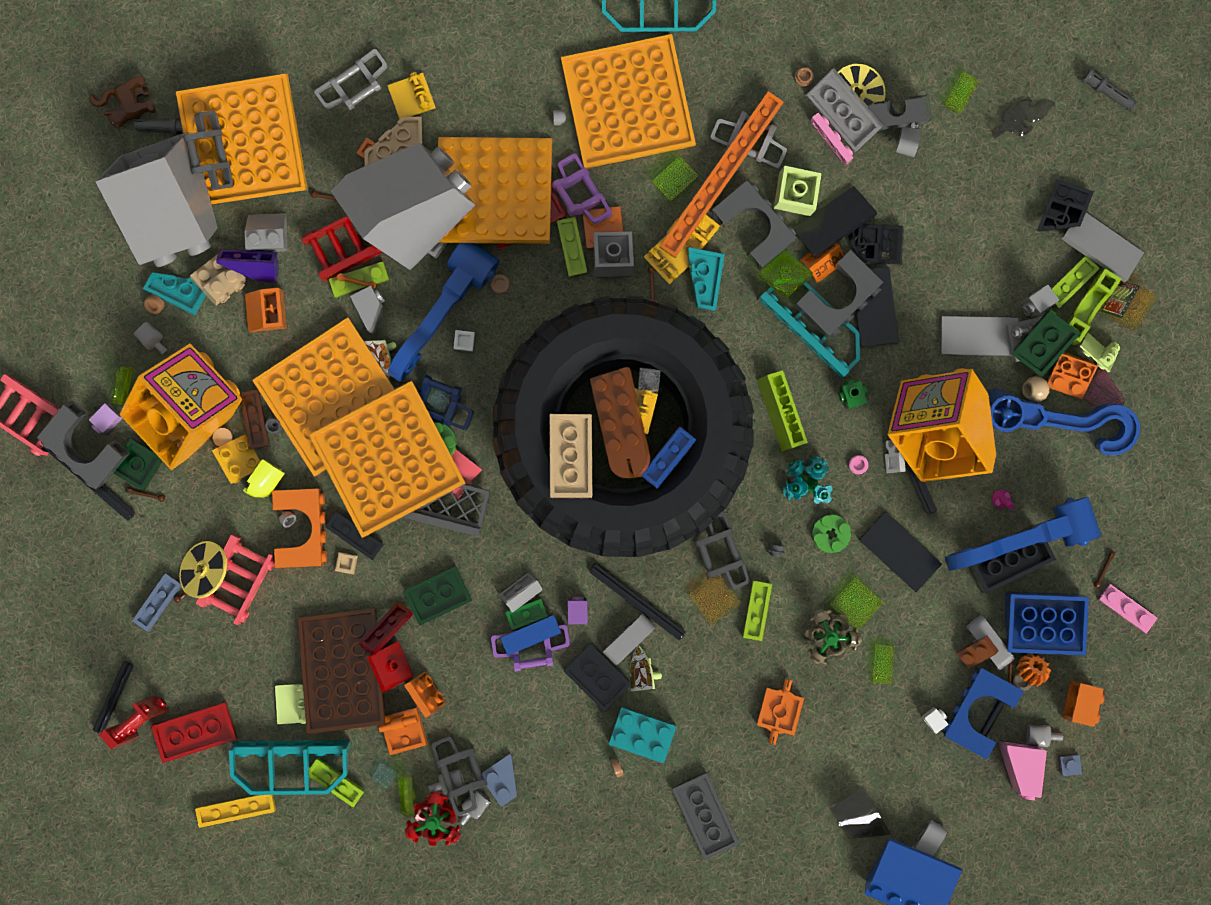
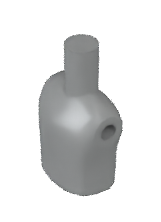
[133,321,168,355]
[1026,725,1063,747]
[428,768,465,795]
[458,789,491,825]

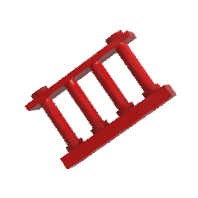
[301,216,383,282]
[99,696,168,750]

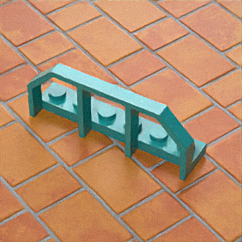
[602,0,716,32]
[758,280,860,379]
[229,740,350,795]

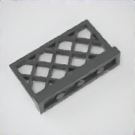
[403,484,490,537]

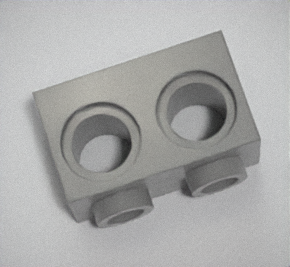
[1021,285,1059,318]

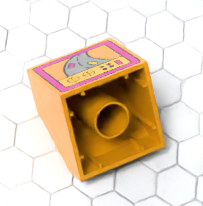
[119,343,242,470]
[887,368,996,482]

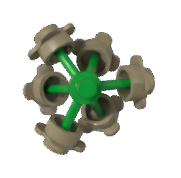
[804,609,862,664]

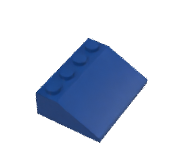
[1005,591,1089,655]
[864,838,962,905]

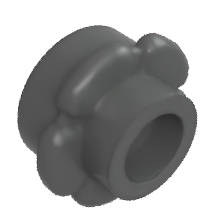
[265,416,283,434]
[767,543,785,557]

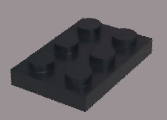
[564,643,632,712]

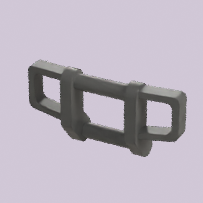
[183,111,233,190]
[694,512,750,590]
[431,737,488,817]

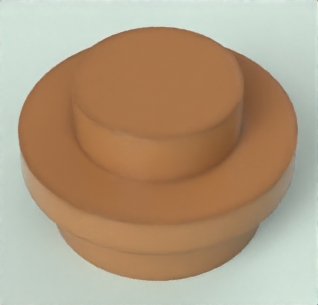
[795,67,814,87]

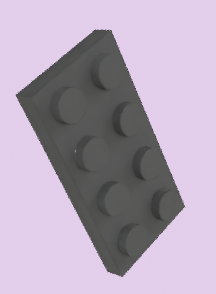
[672,772,740,860]

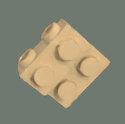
[190,254,245,305]

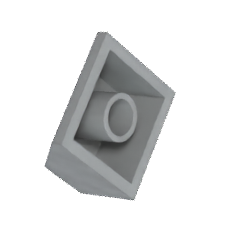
[245,213,288,252]
[593,231,634,277]
[350,286,385,335]

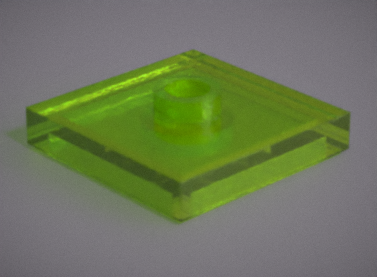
[758,251,813,299]
[829,577,883,630]

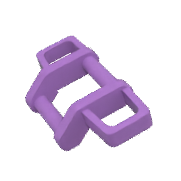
[551,154,612,225]
[491,625,570,672]

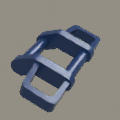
[416,375,474,431]

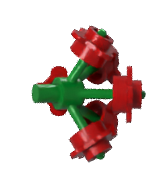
[405,791,461,846]

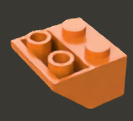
[245,288,287,332]

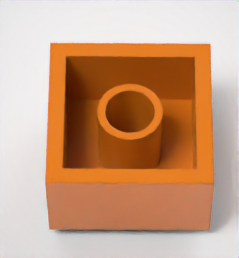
[1062,680,1105,727]

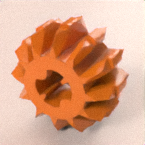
[1016,653,1051,687]

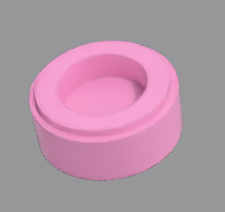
[849,455,868,474]

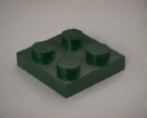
[114,438,162,491]

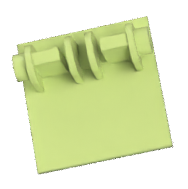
[1080,333,1120,372]
[275,684,306,724]

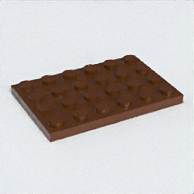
[298,609,386,734]

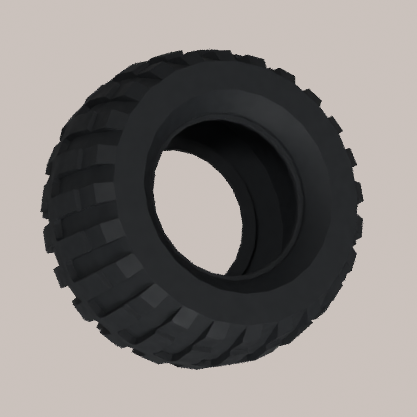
[492,296,754,557]

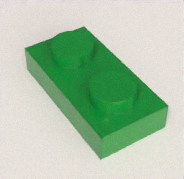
[505,599,548,630]

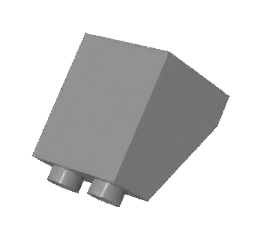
[95,132,218,267]
[331,143,475,270]

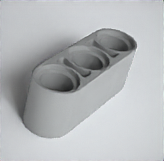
[603,613,656,665]
[965,615,1015,671]
[912,819,948,856]

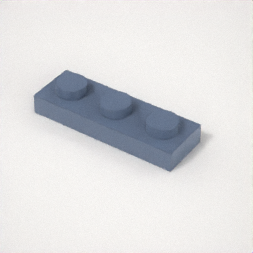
[132,573,181,632]

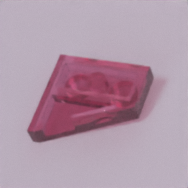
[1083,367,1126,407]

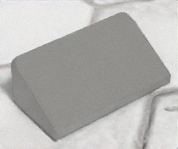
[499,572,542,612]

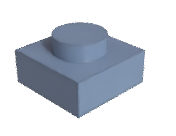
[1059,754,1082,776]

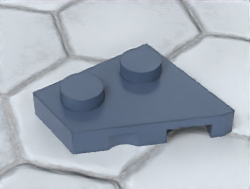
[482,753,517,807]

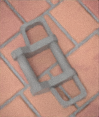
[314,49,388,110]
[710,111,787,168]

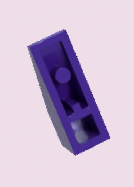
[216,249,279,282]

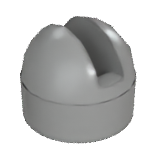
[553,110,566,126]
[279,511,296,528]

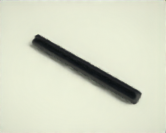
[44,447,135,521]
[589,564,686,640]

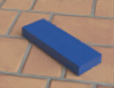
[641,427,696,489]
[500,615,561,655]

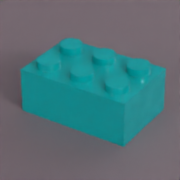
[609,706,677,763]

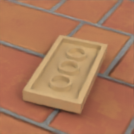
[549,414,592,498]

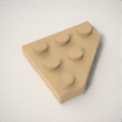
[365,117,422,166]

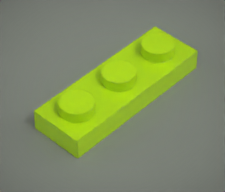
[557,217,587,277]
[1051,256,1100,309]
[329,261,389,298]
[743,581,772,641]
[310,757,365,807]

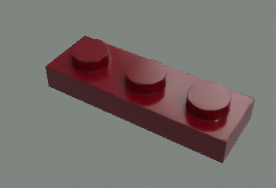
[359,602,413,655]

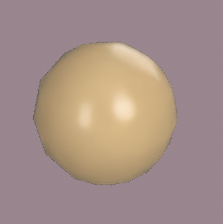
[1022,376,1050,403]

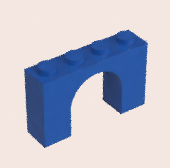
[943,668,1024,760]

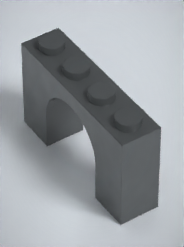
[711,181,797,270]
[794,250,883,339]
[37,401,130,490]

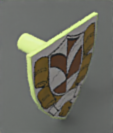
[364,340,397,379]
[630,645,662,691]

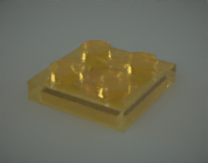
[688,574,741,626]

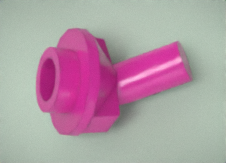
[992,490,1014,510]

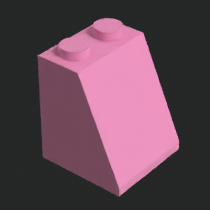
[999,741,1047,800]

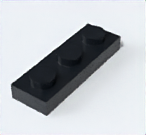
[325,511,384,560]

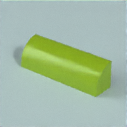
[757,370,808,452]

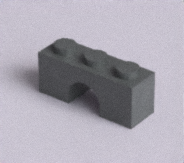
[868,94,932,130]

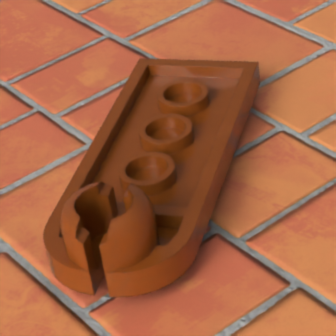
[590,367,650,478]

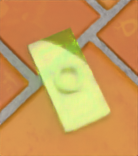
[944,72,979,114]
[872,644,894,684]
[399,775,415,817]

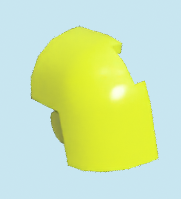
[243,459,285,498]

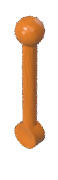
[337,273,376,288]

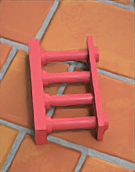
[0,374,60,456]
[196,535,275,625]

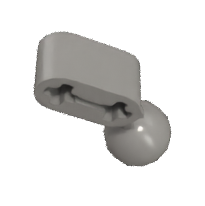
[895,109,921,157]

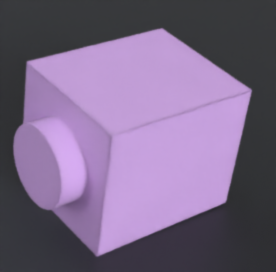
[89,403,123,434]

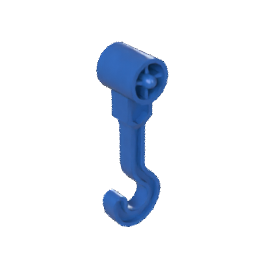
[388,243,500,382]
[987,389,1140,455]
[944,497,1102,571]

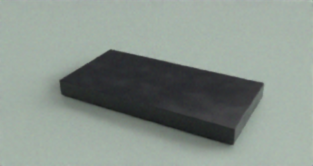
[793,186,877,258]
[856,267,899,347]
[859,512,942,592]

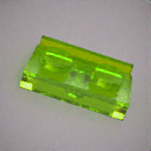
[652,156,698,202]
[111,366,133,406]

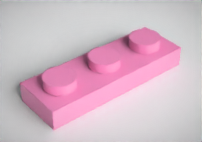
[810,113,853,165]
[1098,584,1157,634]

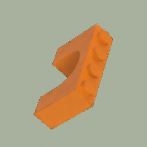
[272,489,327,568]

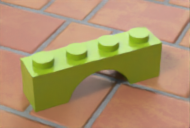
[1067,268,1121,345]

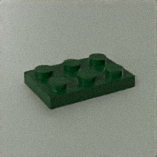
[1011,308,1081,377]
[404,566,472,626]

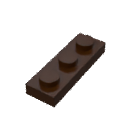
[240,389,270,449]

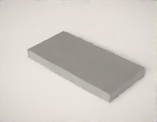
[806,68,884,152]
[1062,213,1144,283]
[940,316,1018,356]

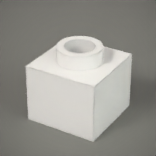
[921,707,948,734]

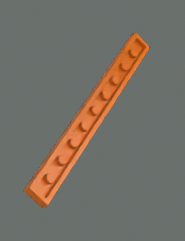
[659,91,784,258]

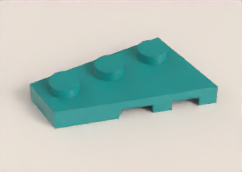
[686,247,725,311]
[143,272,206,316]

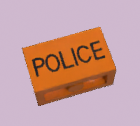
[800,243,845,284]

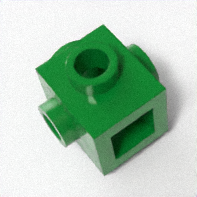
[838,379,868,410]

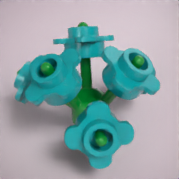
[782,456,833,504]

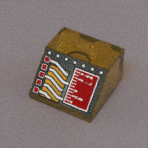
[1100,281,1158,331]

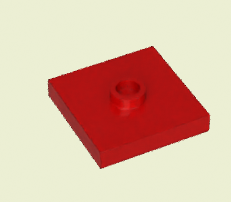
[367,641,413,692]

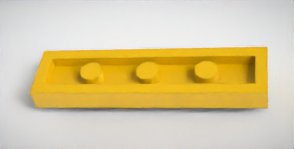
[195,795,276,828]

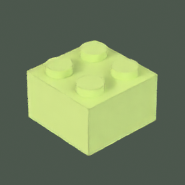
[773,166,822,216]

